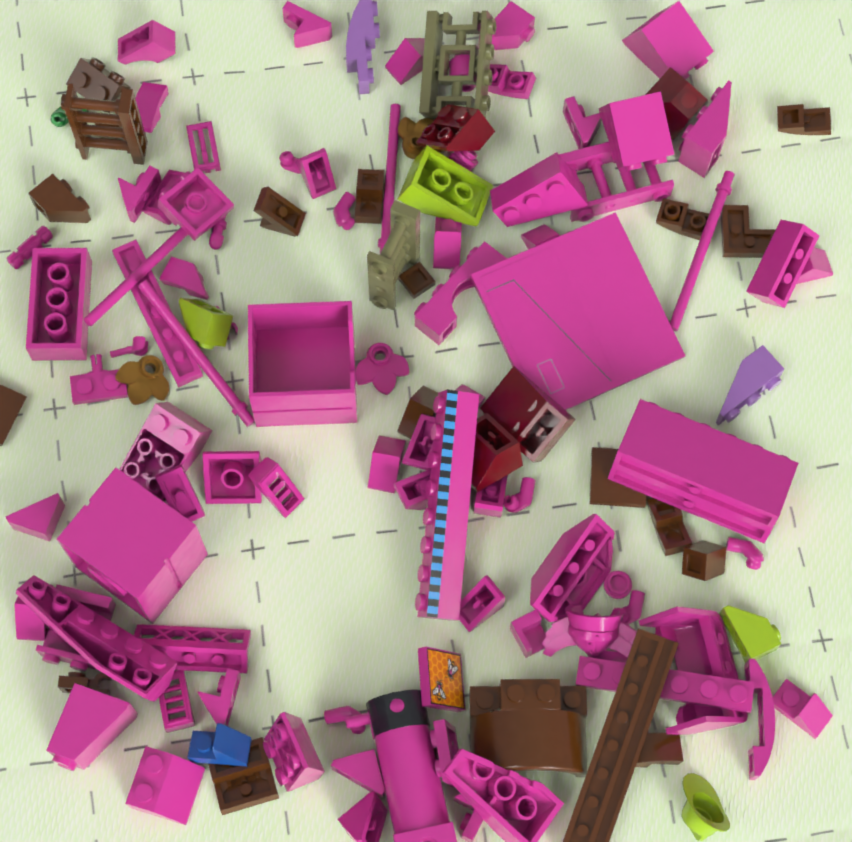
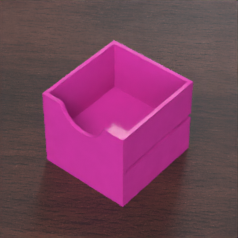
[248,301,357,427]
[57,467,208,624]

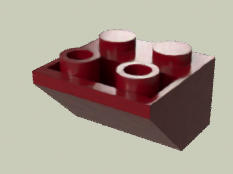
[416,104,495,151]
[471,413,523,492]

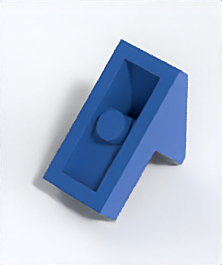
[187,723,252,766]

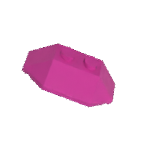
[530,514,615,622]

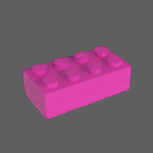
[26,248,92,361]

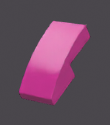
[488,64,536,99]
[135,82,169,133]

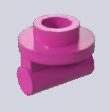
[448,151,478,172]

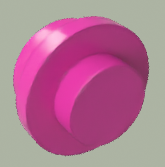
[603,571,632,599]

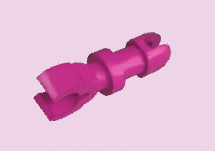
[209,215,227,250]

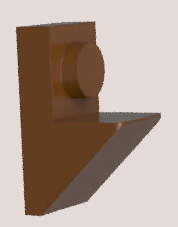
[253,186,306,237]

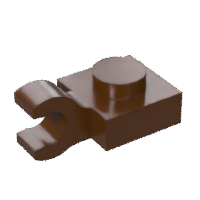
[58,672,112,695]

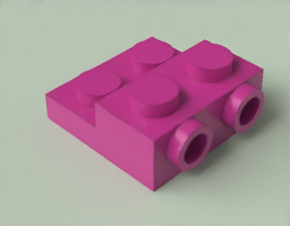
[158,168,234,241]

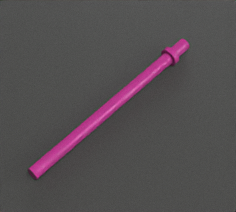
[378,104,401,253]
[670,171,735,331]
[84,227,188,326]
[138,280,255,427]

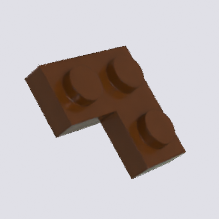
[721,205,776,258]

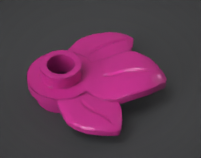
[356,343,409,395]

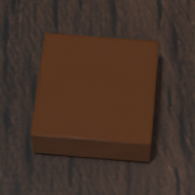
[398,261,435,299]

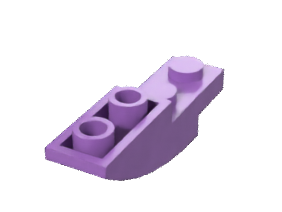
[346,0,380,94]

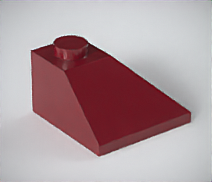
[645,67,709,141]

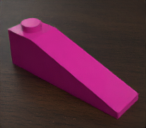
[442,749,564,842]

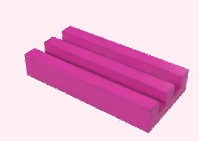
[186,121,221,173]

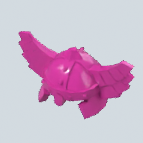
[542,604,637,658]

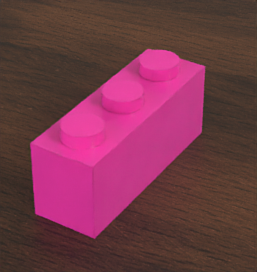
[746,219,819,308]

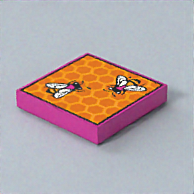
[418,647,466,712]

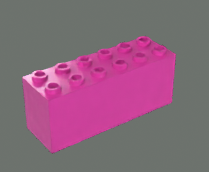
[608,399,799,544]

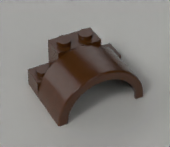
[469,679,587,777]

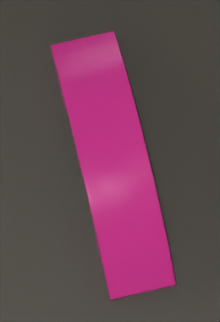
[744,659,775,780]

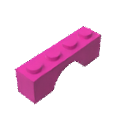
[414,241,507,345]

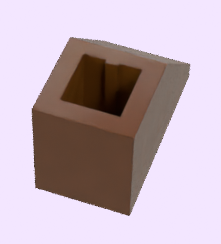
[28,174,91,223]

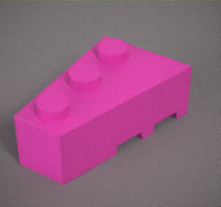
[490,152,588,227]

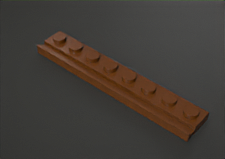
[563,628,679,842]

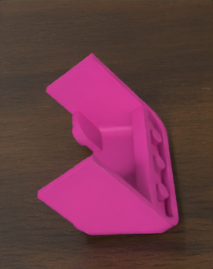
[638,606,748,735]

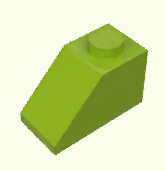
[179,297,233,349]
[719,605,781,663]

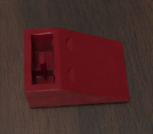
[480,366,576,462]

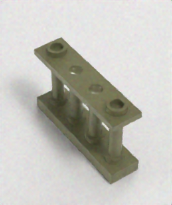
[367,200,420,311]

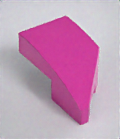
[159,257,209,300]

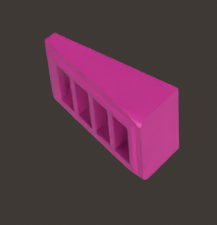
[248,457,305,518]
[159,670,195,733]

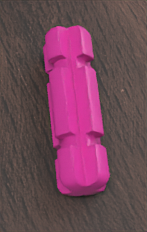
[6,226,53,269]

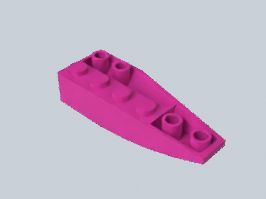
[16,575,177,702]

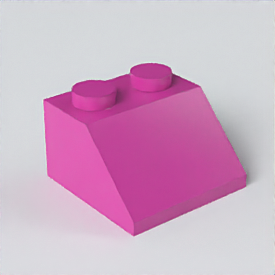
[125,746,205,825]

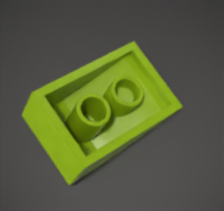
[398,146,493,227]

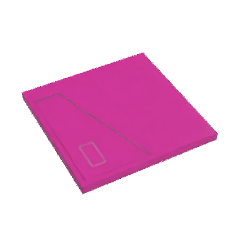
[470,212,685,410]

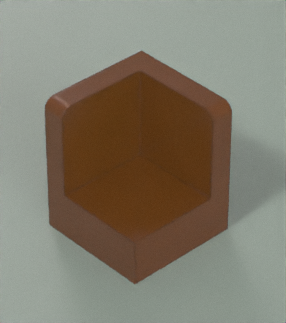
[682,541,726,581]

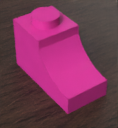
[118,20,176,65]

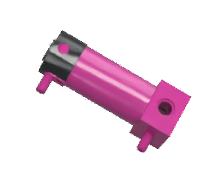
[345,690,457,842]

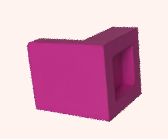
[510,610,546,658]

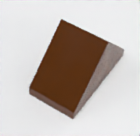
[397,385,438,439]

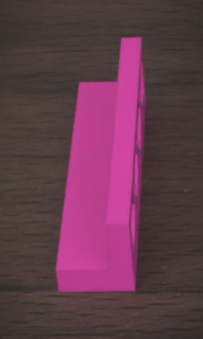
[134,624,251,674]

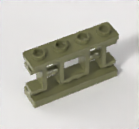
[419,11,496,119]

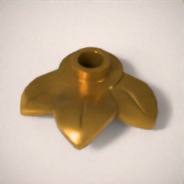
[398,117,443,159]
[115,355,169,405]

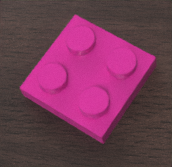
[430,719,459,787]

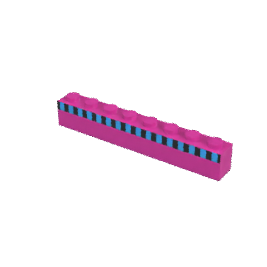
[415,389,479,621]

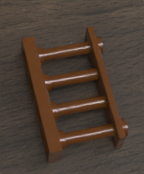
[61,84,148,165]

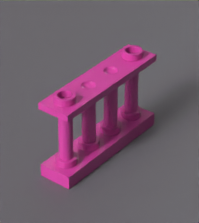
[559,142,674,222]

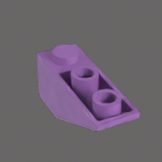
[716,345,784,425]

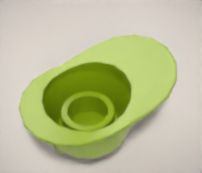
[681,773,730,841]

